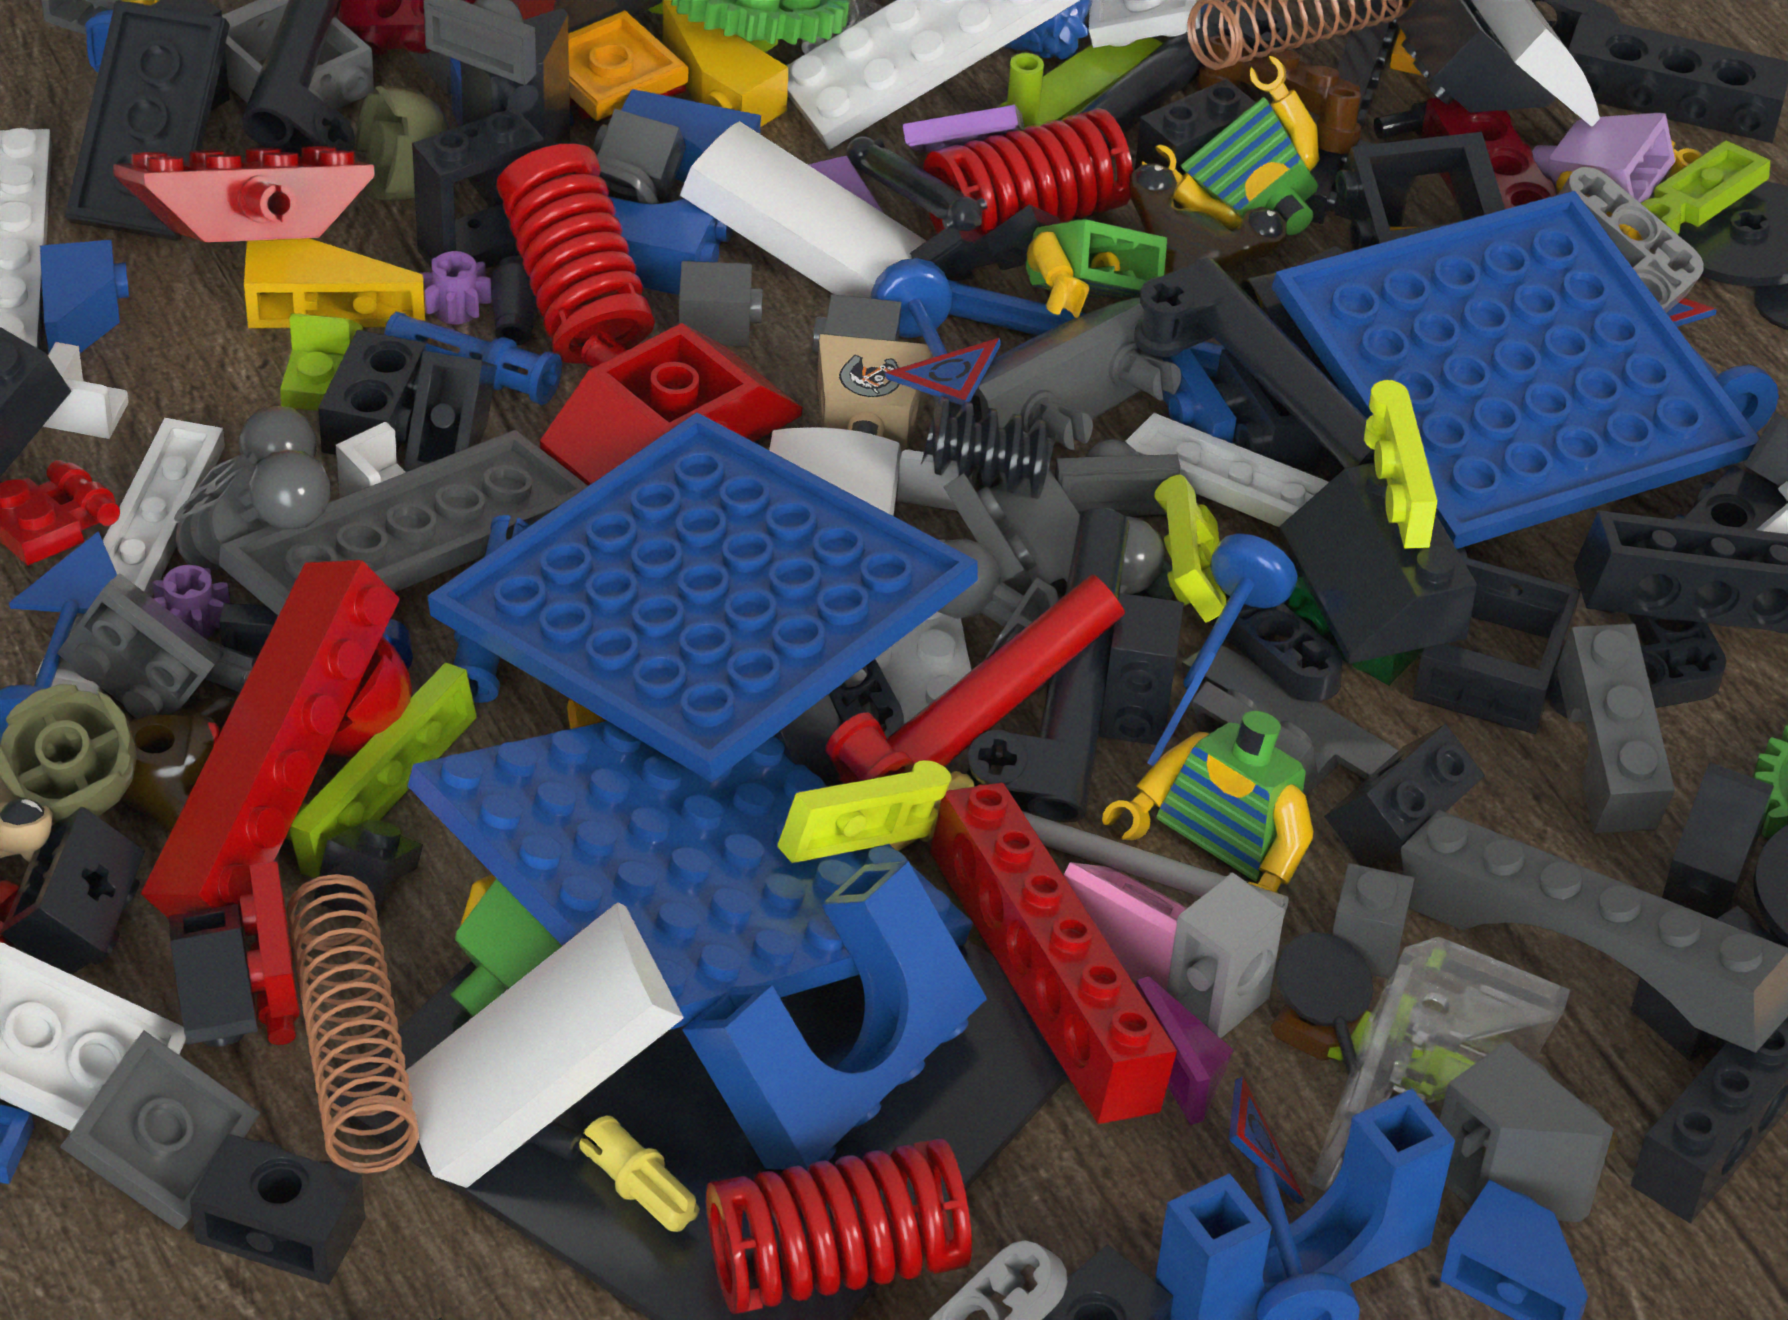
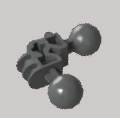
[174,406,331,571]
[938,516,1165,693]

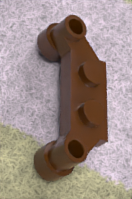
[1196,35,1361,154]

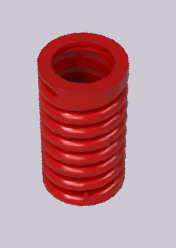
[923,108,1133,235]
[496,144,655,364]
[706,1138,972,1314]

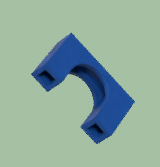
[609,89,761,295]
[682,861,987,1171]
[1155,1089,1455,1320]

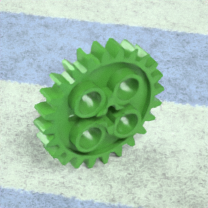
[671,0,850,45]

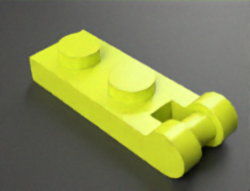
[1364,380,1437,549]
[1154,475,1226,623]
[777,760,951,863]

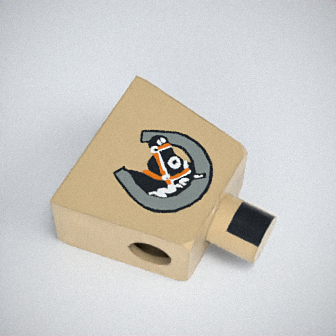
[817,334,932,451]

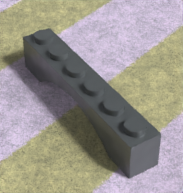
[1401,810,1788,1053]

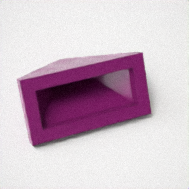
[1136,976,1234,1125]

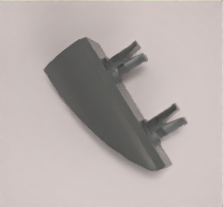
[931,297,1181,476]

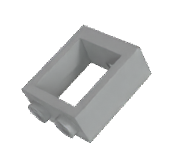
[222,0,374,110]

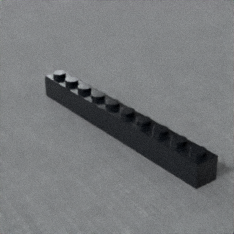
[1304,0,1399,224]

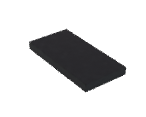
[65,0,230,241]

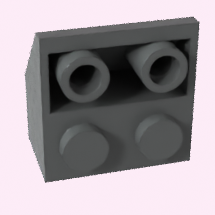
[57,574,224,719]
[1440,1040,1614,1222]

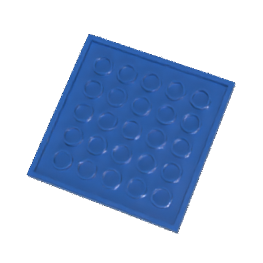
[1271,191,1759,549]
[428,412,978,783]
[407,721,973,1030]

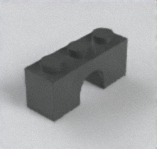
[1556,624,1675,833]

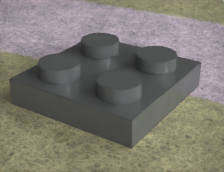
[60,1030,260,1230]

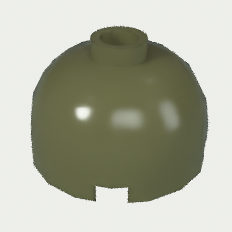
[356,86,449,201]
[0,684,137,822]

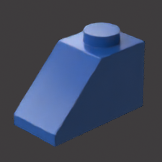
[40,240,129,353]
[1440,1179,1588,1320]

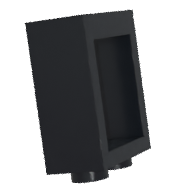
[412,107,544,269]
[1336,132,1505,250]
[1413,556,1581,734]

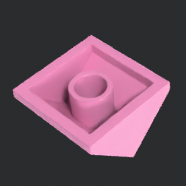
[1064,862,1187,991]

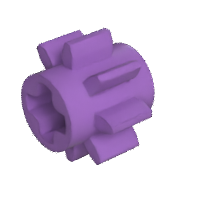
[420,251,492,325]
[153,565,230,639]

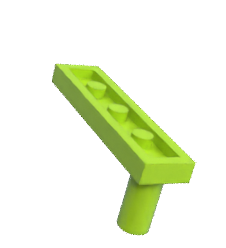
[997,37,1163,128]
[285,662,477,879]

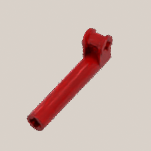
[826,574,1125,785]

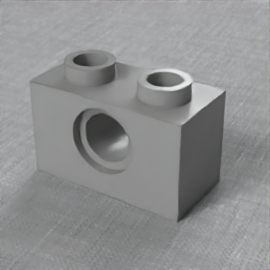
[1167,872,1285,1038]

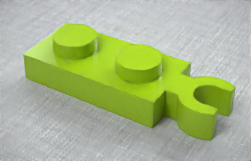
[1641,140,1770,234]

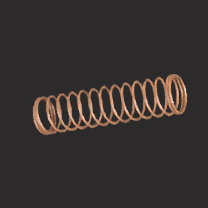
[1187,0,1416,70]
[286,874,419,1174]

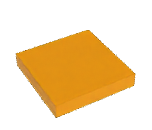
[568,10,688,121]

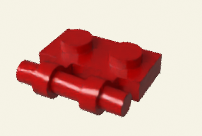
[0,460,120,566]
[240,861,300,1045]

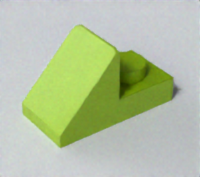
[280,313,363,411]

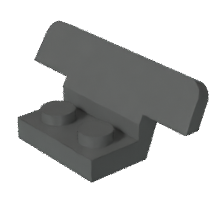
[943,432,1080,596]
[1182,646,1399,796]

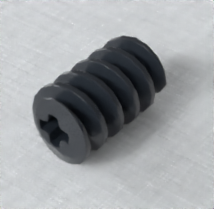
[921,396,1056,499]

